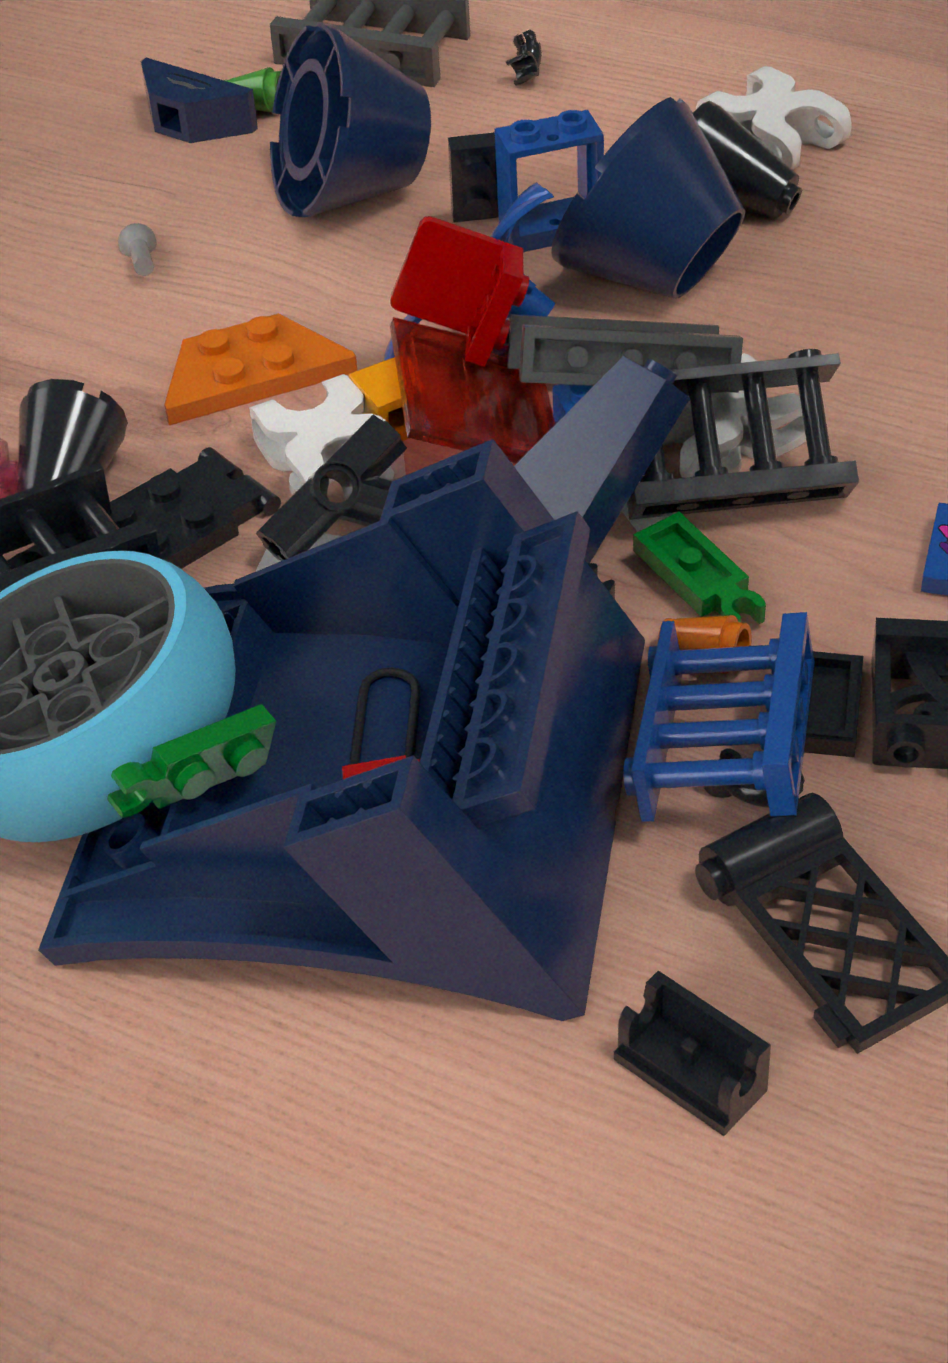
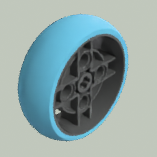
[0,551,236,842]

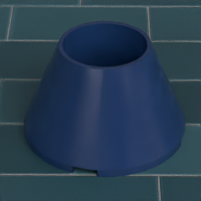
[270,22,431,218]
[551,97,745,299]

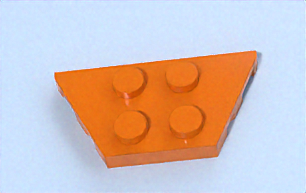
[164,313,358,425]

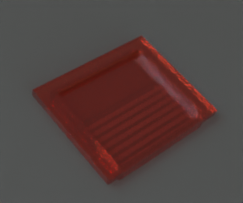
[390,317,555,463]

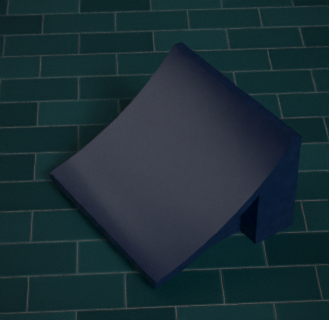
[38,439,645,1021]

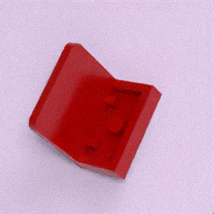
[390,216,530,367]

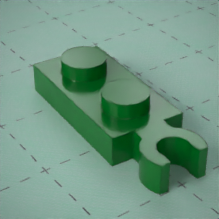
[633,512,766,624]
[107,704,276,818]

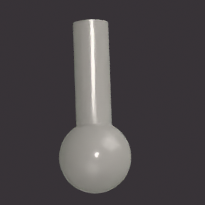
[118,223,156,276]

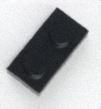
[448,132,499,223]

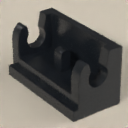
[614,970,771,1136]

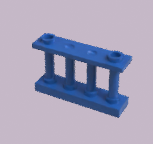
[624,612,814,822]

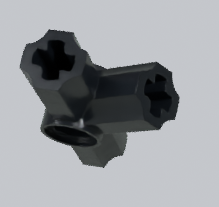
[256,414,407,561]

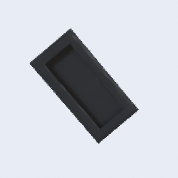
[804,651,864,757]

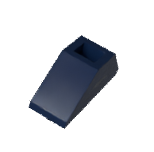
[141,57,258,143]

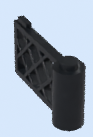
[695,792,948,1054]

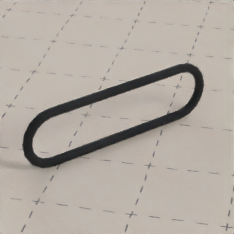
[350,667,421,765]

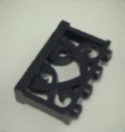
[871,617,948,769]

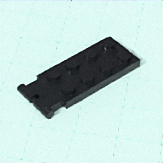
[7,447,281,569]

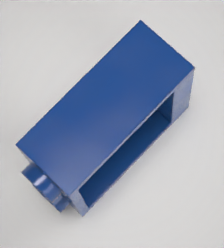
[494,110,604,252]

